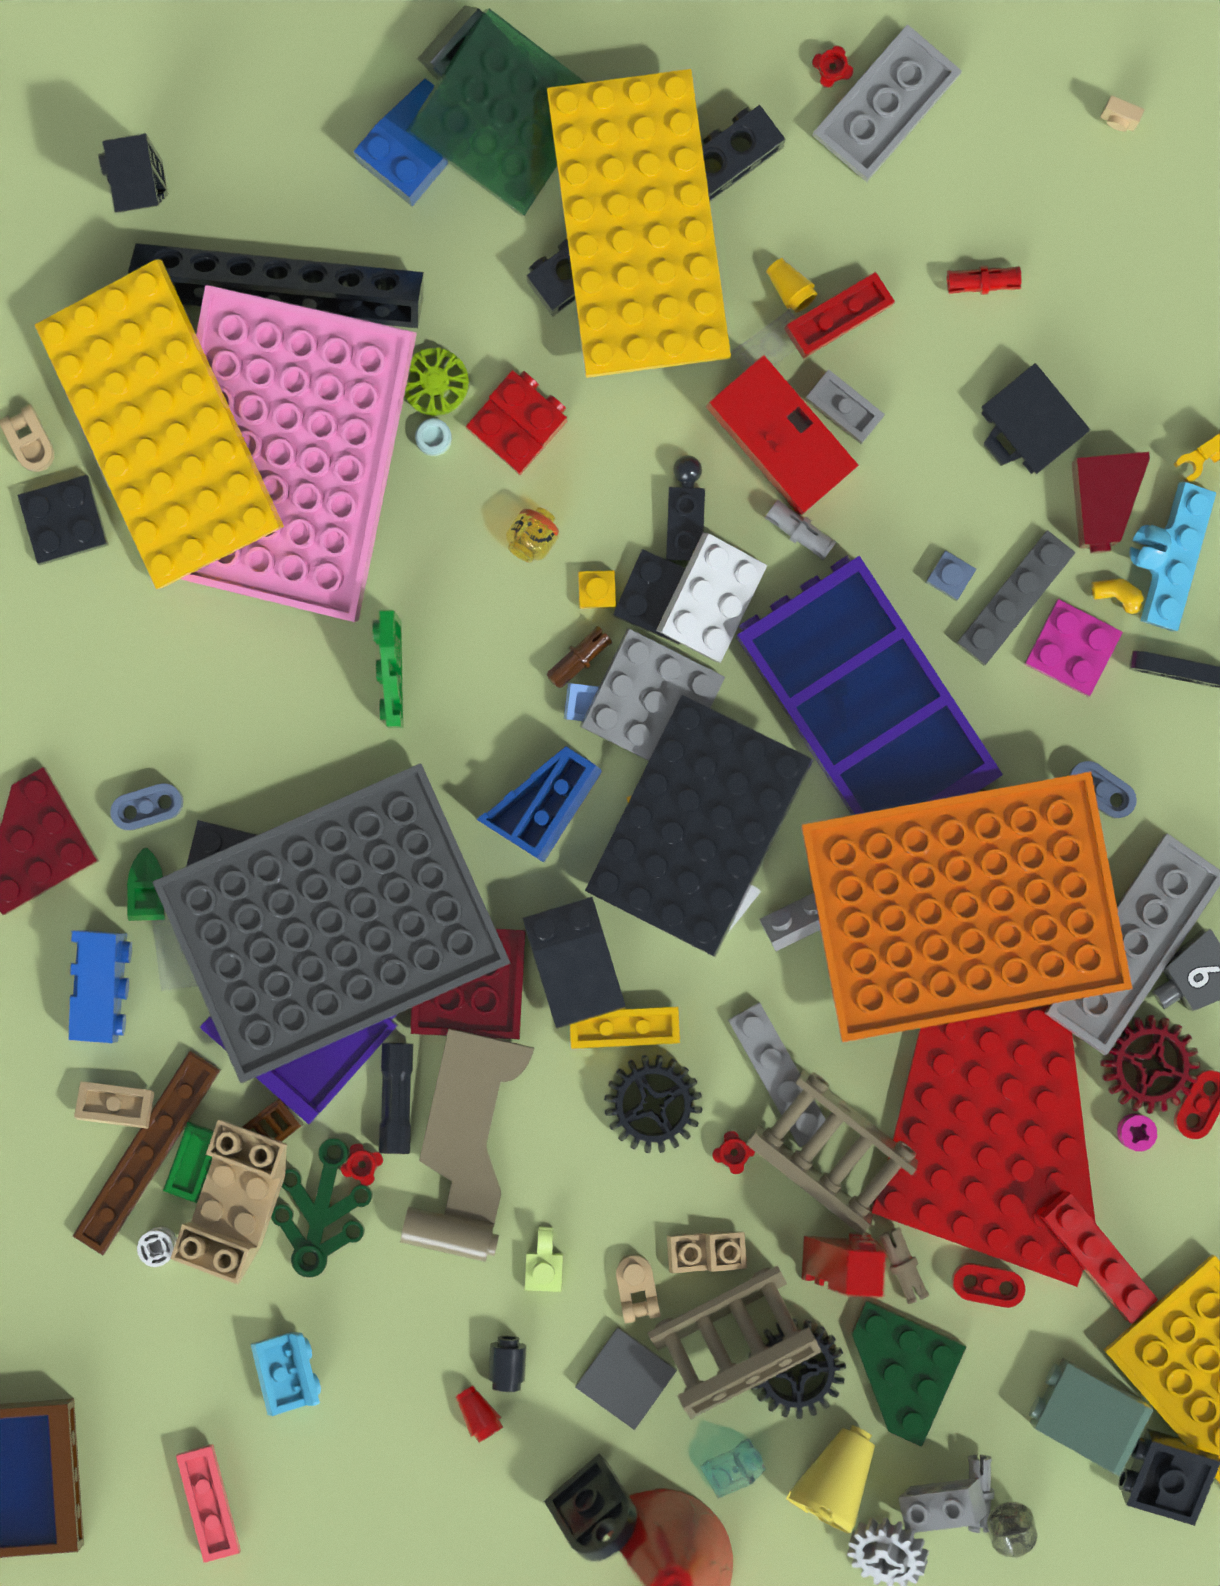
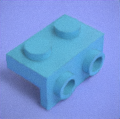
[250,1332,321,1416]

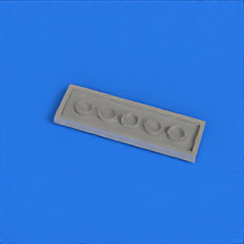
[1044,833,1220,1055]

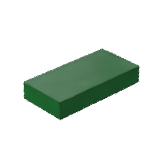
[163,1121,214,1203]

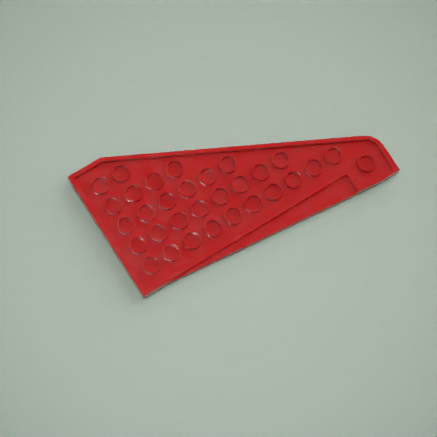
[870,789,1096,1287]

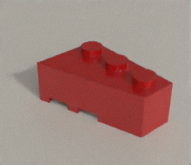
[801,1232,886,1298]

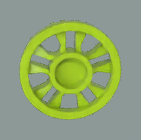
[404,348,469,416]

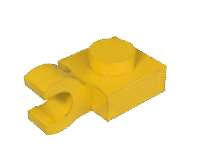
[1174,433,1220,483]

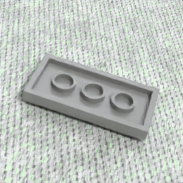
[812,24,962,182]

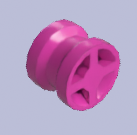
[1117,1113,1157,1152]

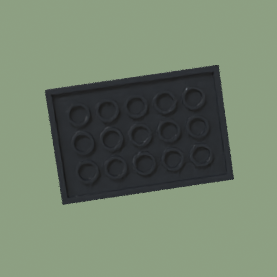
[585,695,814,957]

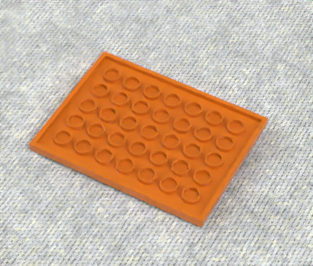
[801,772,1132,1042]

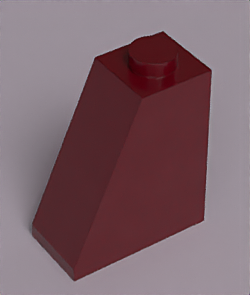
[1071,452,1150,554]

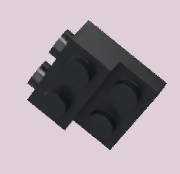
[1118,1428,1220,1526]

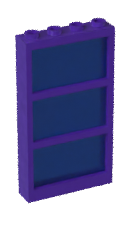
[736,555,1003,815]

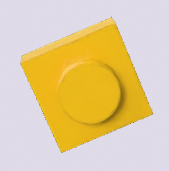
[578,570,616,609]

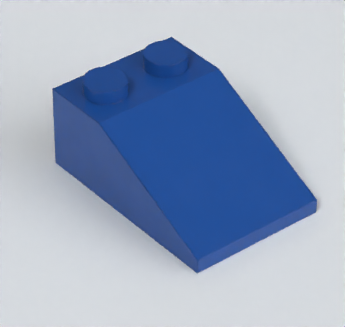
[353,78,481,207]

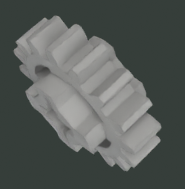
[847,1517,929,1586]

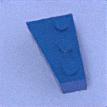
[476,746,602,862]
[69,930,132,1044]

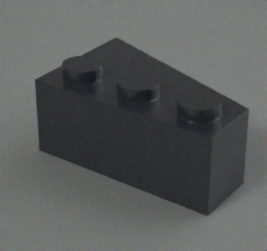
[98,133,168,213]

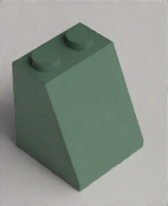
[1029,1358,1153,1476]

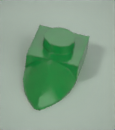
[127,848,165,921]

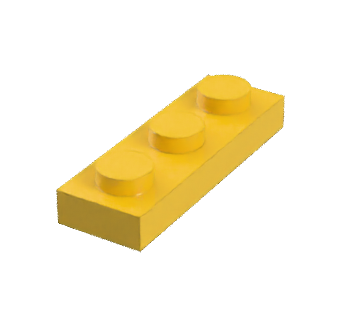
[570,1006,680,1049]

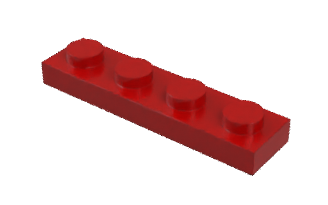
[1039,1191,1158,1324]

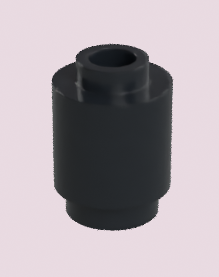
[489,1336,527,1392]

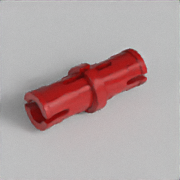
[947,265,1022,295]

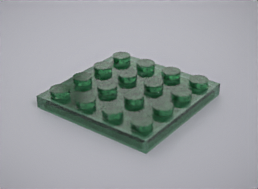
[406,8,586,216]

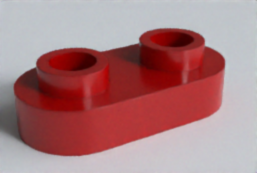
[1174,1070,1220,1139]
[952,1263,1026,1308]

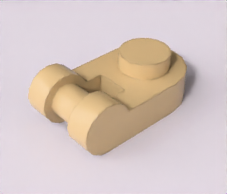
[0,404,55,472]
[616,1254,661,1324]

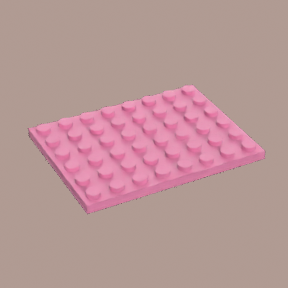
[181,285,417,622]

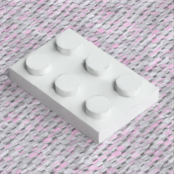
[656,533,767,663]

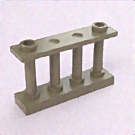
[746,1070,918,1236]
[648,1266,822,1419]

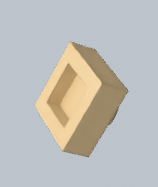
[1100,95,1145,132]

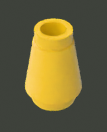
[766,258,817,313]

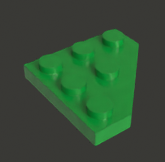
[372,610,404,728]

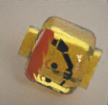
[506,507,559,563]

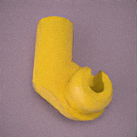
[1091,578,1144,614]

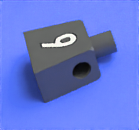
[1152,928,1220,1011]

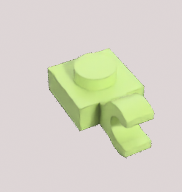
[525,1227,563,1292]

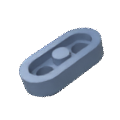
[1069,761,1137,818]
[110,783,184,831]

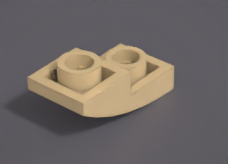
[667,1231,747,1273]

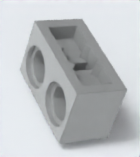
[898,1478,988,1533]

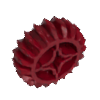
[1100,1015,1200,1114]

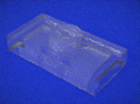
[731,309,797,371]

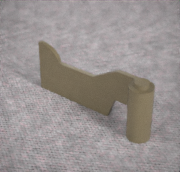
[400,1028,534,1262]

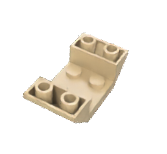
[170,1119,287,1284]

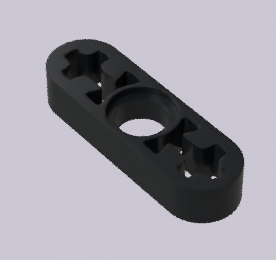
[1129,651,1220,688]

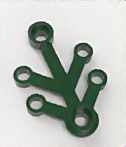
[271,1137,373,1278]

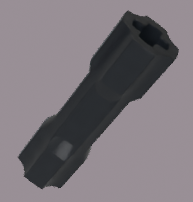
[379,1042,413,1154]

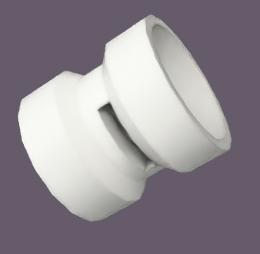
[137,1226,177,1267]

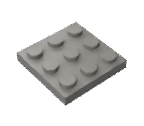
[579,629,725,761]

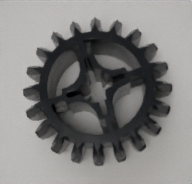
[604,1054,702,1153]
[748,1318,846,1419]

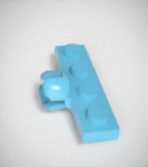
[1129,482,1216,631]

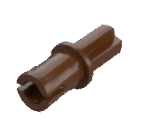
[547,626,613,688]

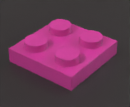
[1024,599,1123,697]

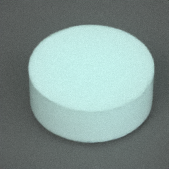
[415,418,452,456]

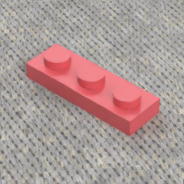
[176,1444,241,1563]

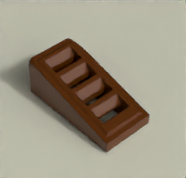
[242,1098,304,1142]

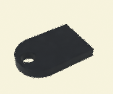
[544,1453,637,1561]

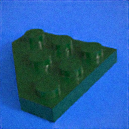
[851,1300,967,1447]

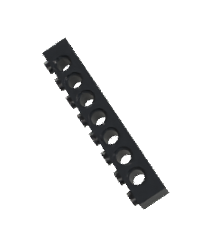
[526,105,786,317]
[128,243,424,328]

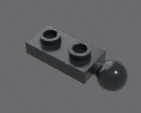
[666,455,705,561]

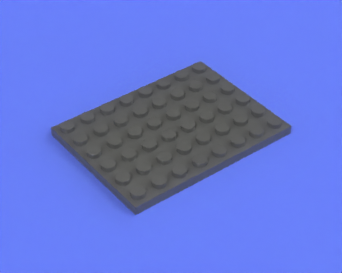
[153,763,510,1084]

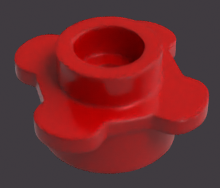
[812,46,854,88]
[712,1131,755,1174]
[341,1143,383,1186]

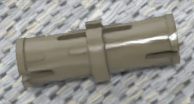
[879,1227,929,1304]

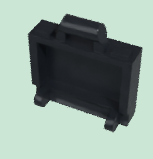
[981,362,1091,475]

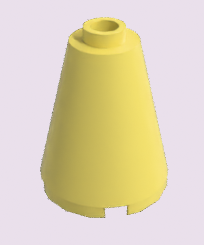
[786,1425,875,1534]

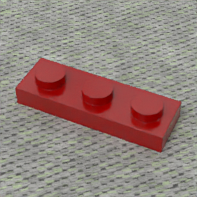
[784,272,895,359]

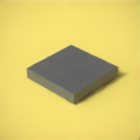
[575,1326,677,1430]

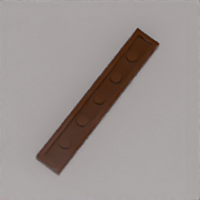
[72,1050,221,1256]

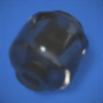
[987,1502,1038,1558]

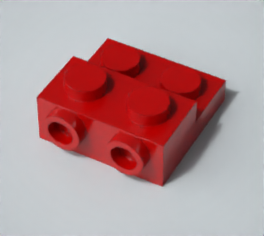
[465,370,567,475]

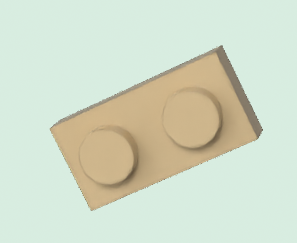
[74,1081,154,1129]

